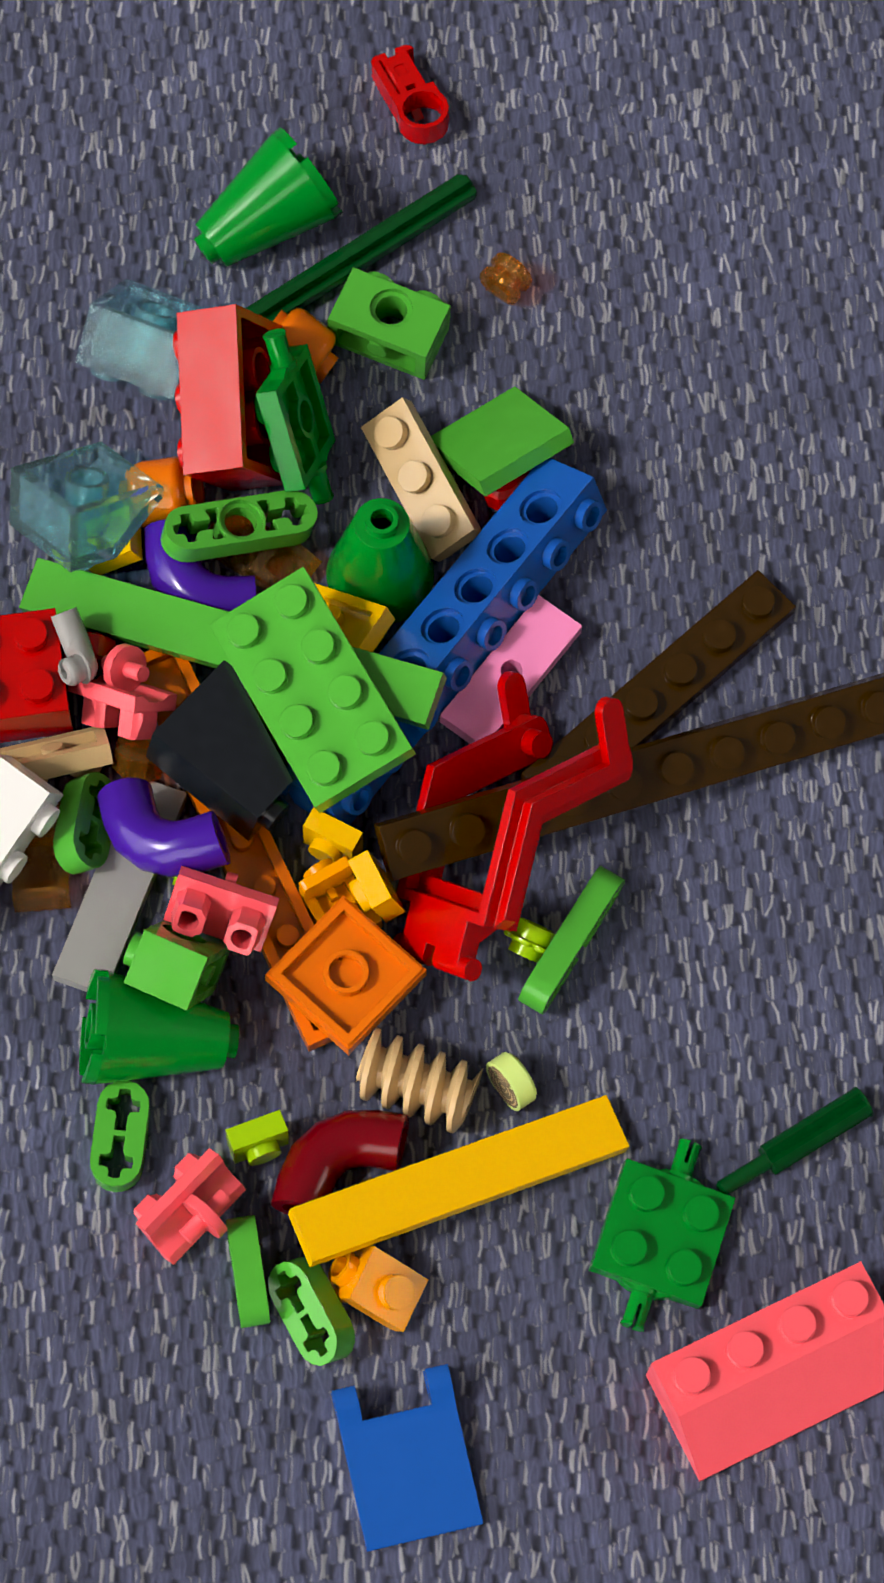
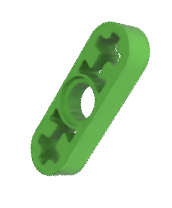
[161,490,318,562]
[518,866,625,1015]

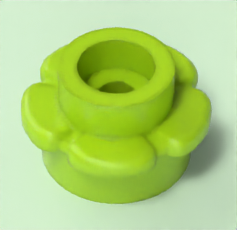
[504,917,556,963]

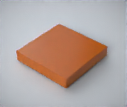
[265,895,427,1056]

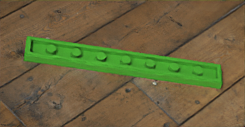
[19,558,447,730]

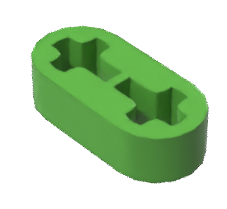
[53,772,111,875]
[90,1081,150,1192]
[225,1215,270,1328]
[268,1257,355,1366]

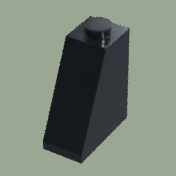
[146,660,293,841]

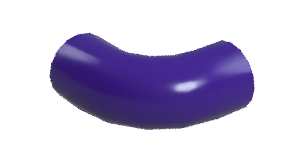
[144,519,256,612]
[97,778,231,877]

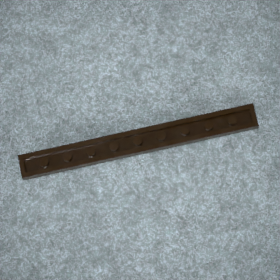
[374,673,884,881]

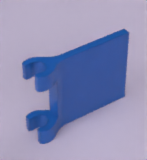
[331,1364,484,1552]

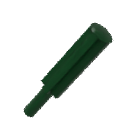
[716,1087,873,1195]

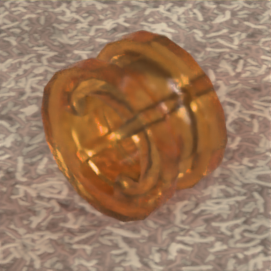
[479,252,533,305]

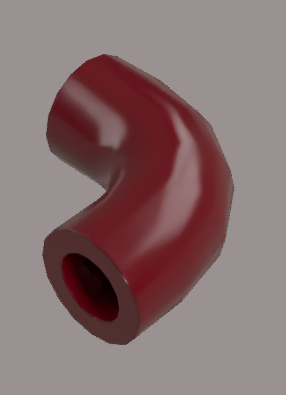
[271,1110,409,1214]

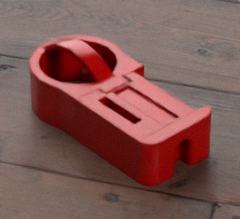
[371,45,449,144]

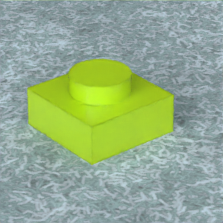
[225,1110,289,1166]

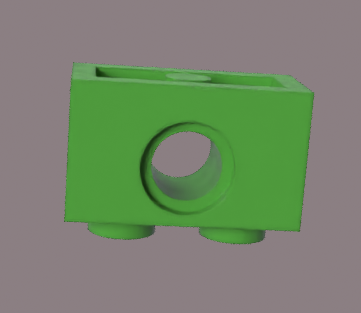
[328,267,451,380]
[123,920,230,1011]

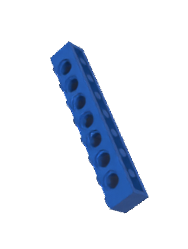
[286,458,607,825]

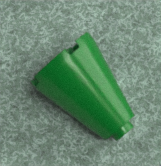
[193,127,343,267]
[326,498,434,624]
[79,969,239,1085]

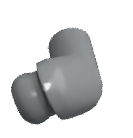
[51,607,98,686]

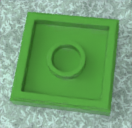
[431,386,574,496]

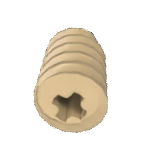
[356,1027,483,1134]

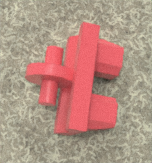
[68,643,177,740]
[163,866,279,956]
[134,1148,246,1265]

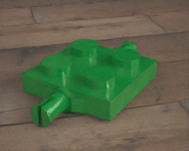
[254,328,336,504]
[588,1139,735,1332]

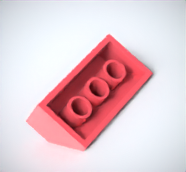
[646,1261,884,1482]

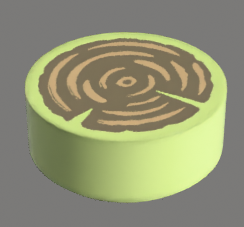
[486,1052,537,1111]

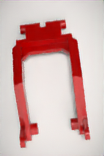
[393,671,633,981]

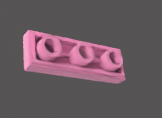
[439,595,582,744]

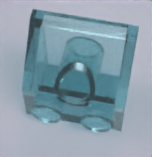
[75,279,205,400]
[9,441,164,572]

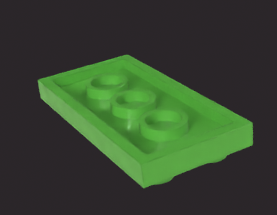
[209,567,416,813]

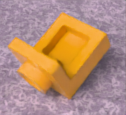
[299,856,382,928]
[328,1246,428,1332]

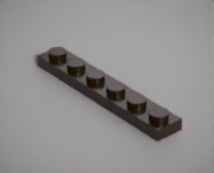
[521,570,796,780]

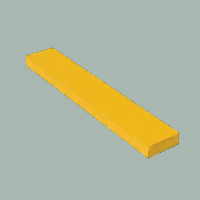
[288,1095,630,1267]

